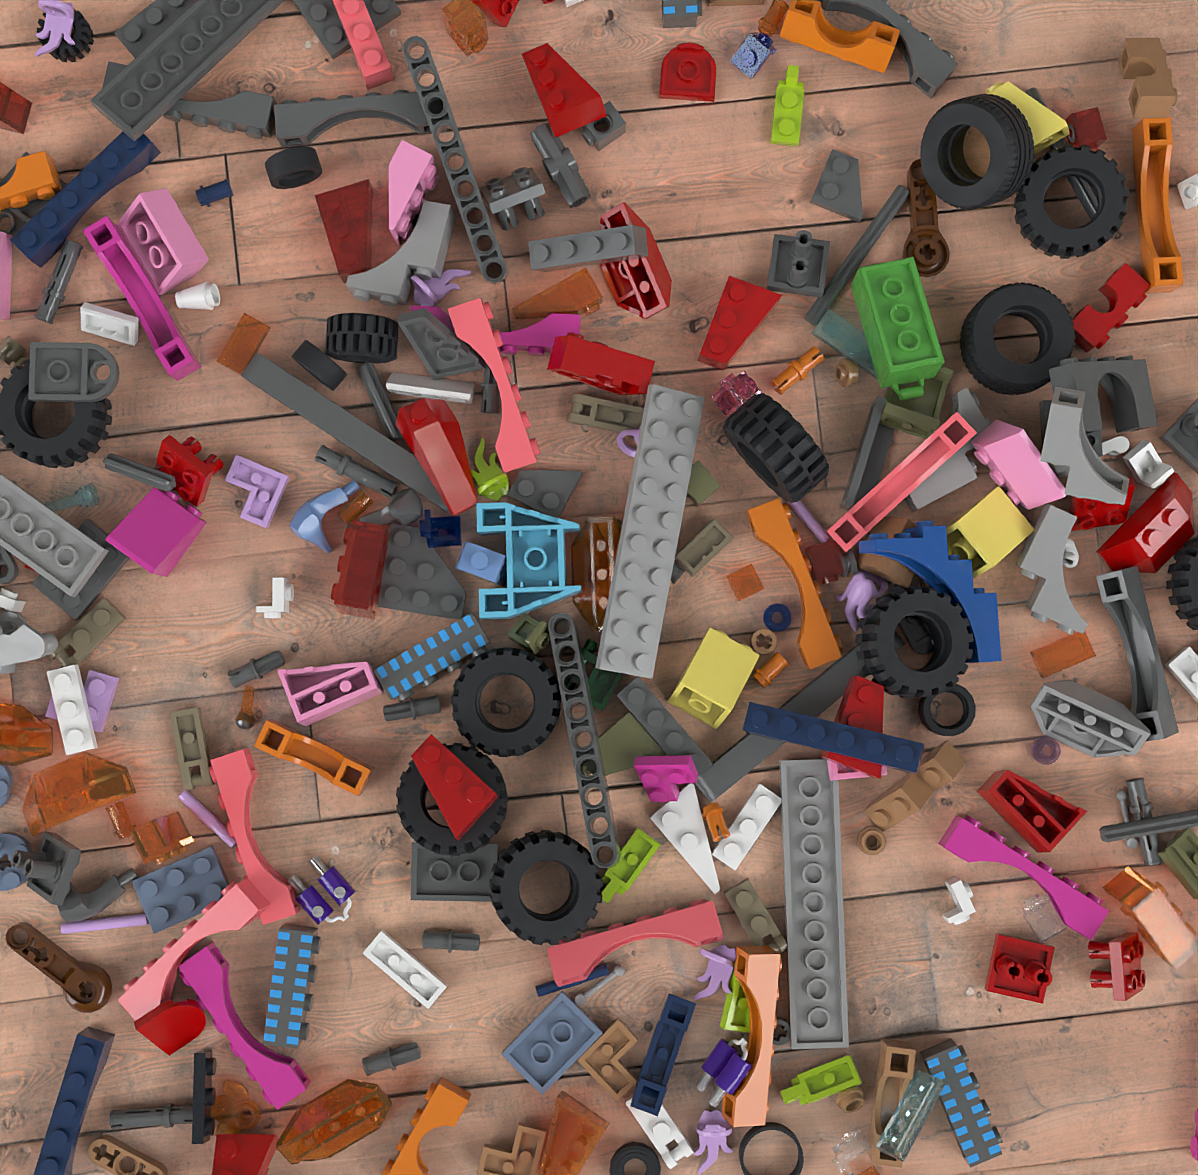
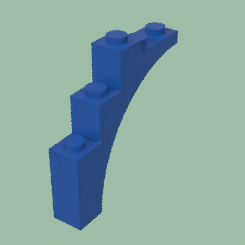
[859,521,1002,663]

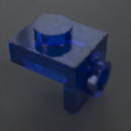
[730,32,777,79]
[420,509,462,548]

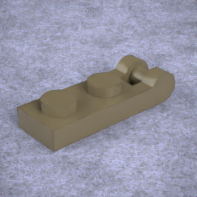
[566,393,644,436]
[49,598,126,668]
[170,707,215,791]
[723,878,788,952]

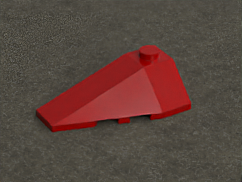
[396,398,478,517]

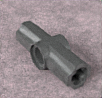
[530,123,591,208]

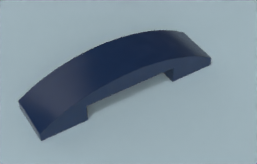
[630,994,696,1116]

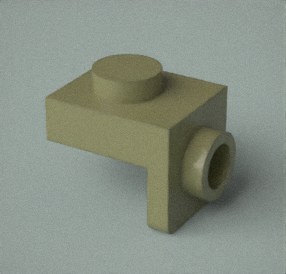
[507,614,551,656]

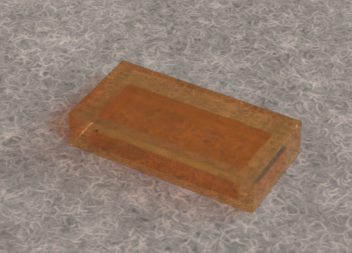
[217,313,271,375]
[1030,631,1096,678]

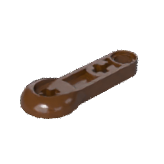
[902,159,950,278]
[5,923,112,1013]

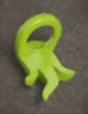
[471,438,509,501]

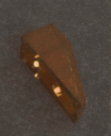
[512,267,603,320]

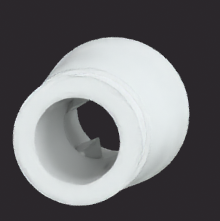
[175,282,220,310]

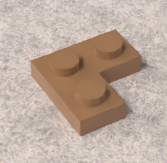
[577,1018,638,1102]
[477,1122,547,1175]

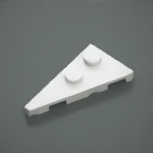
[650,783,720,894]

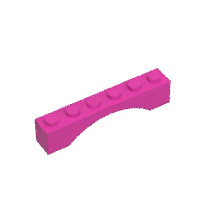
[83,216,202,381]
[410,305,581,356]
[938,815,1109,940]
[178,942,311,1110]

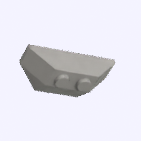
[1031,680,1151,758]

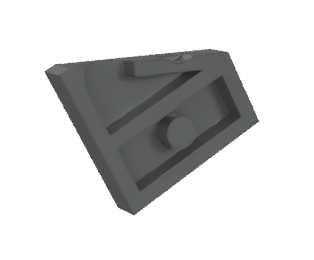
[810,149,863,223]
[507,470,582,518]

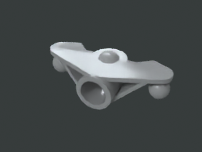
[0,611,58,674]

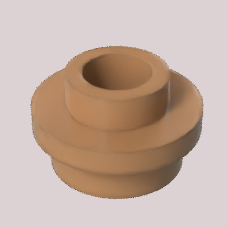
[835,359,858,387]
[857,826,886,855]
[836,1087,864,1113]

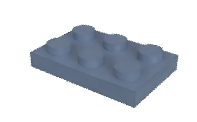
[132,845,230,934]
[501,990,603,1095]

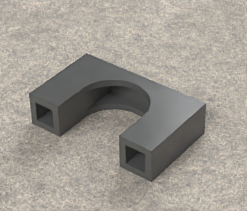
[1049,355,1158,434]

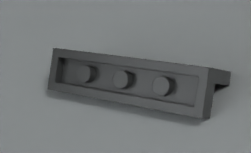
[840,396,895,510]

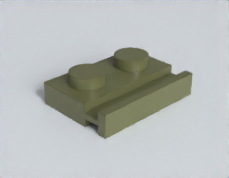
[1158,828,1198,899]

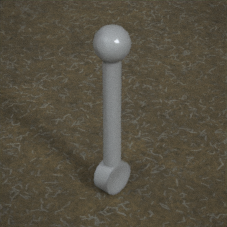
[1116,790,1138,849]
[575,965,625,1005]

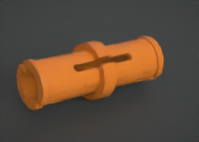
[770,346,824,395]

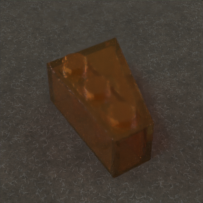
[128,811,194,868]
[1102,866,1198,970]
[538,1090,610,1175]

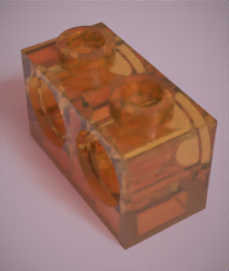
[441,0,489,57]

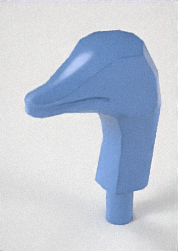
[289,480,360,554]

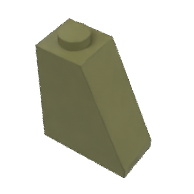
[583,711,667,776]

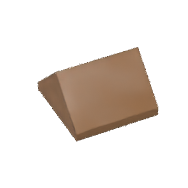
[856,517,916,588]

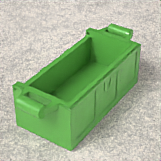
[851,257,945,401]

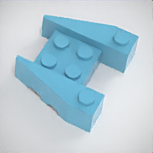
[476,502,583,620]

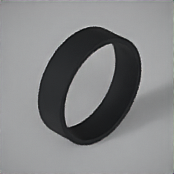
[739,1122,804,1175]

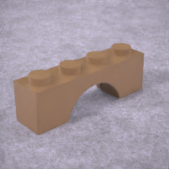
[867,1038,916,1168]

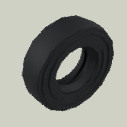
[609,1142,661,1175]

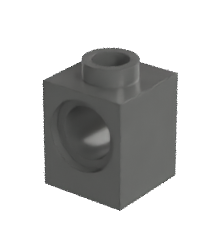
[581,101,626,151]

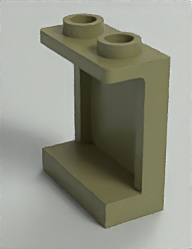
[879,365,954,439]

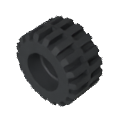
[325,313,399,364]

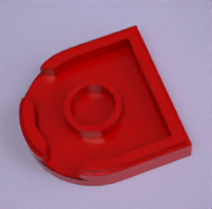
[659,42,717,102]
[134,999,206,1056]

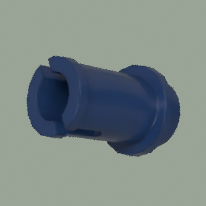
[195,179,234,207]

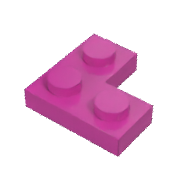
[634,755,698,802]

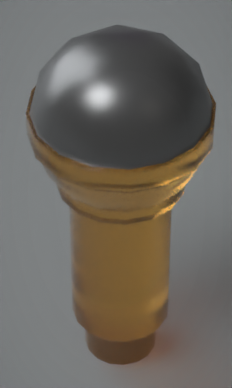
[235,686,255,730]

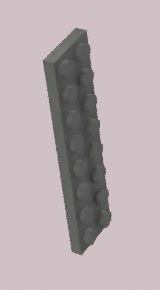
[90,0,285,142]

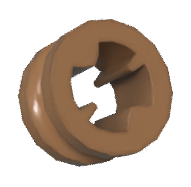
[750,629,777,654]

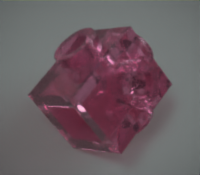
[711,371,762,418]

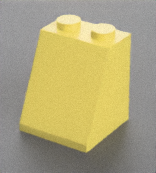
[986,81,1070,155]
[946,486,1035,579]
[667,627,760,729]

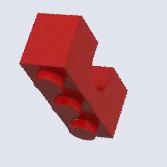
[1072,263,1150,353]

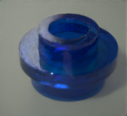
[763,603,792,632]

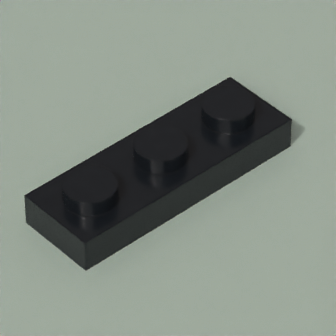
[192,1050,217,1144]

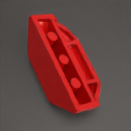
[600,202,672,319]
[1096,472,1195,573]

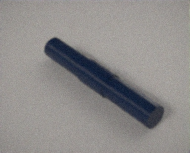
[535,963,609,997]

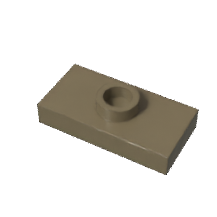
[675,517,734,577]

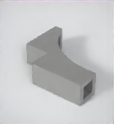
[346,201,456,307]
[1040,387,1129,505]
[905,388,991,512]
[1015,503,1088,635]

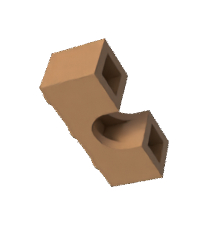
[1118,38,1177,118]

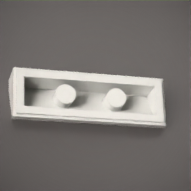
[386,372,475,404]

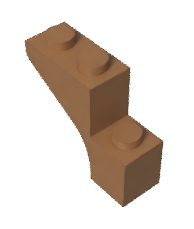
[864,740,966,832]

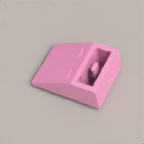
[389,140,439,246]

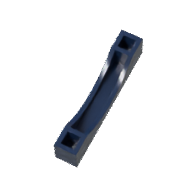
[10,131,161,268]
[743,702,925,775]
[33,1027,115,1175]

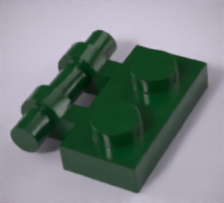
[567,639,624,711]

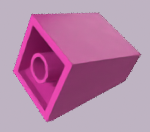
[105,487,207,577]

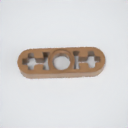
[88,1135,168,1175]

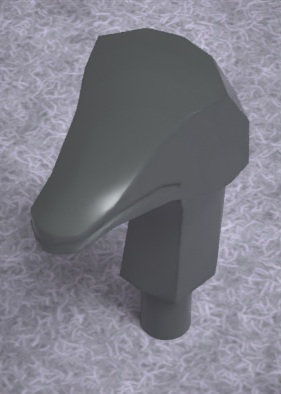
[346,488,423,536]
[57,868,138,922]

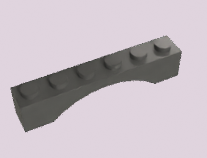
[816,0,958,99]
[102,61,277,139]
[274,90,447,147]
[1096,566,1179,741]

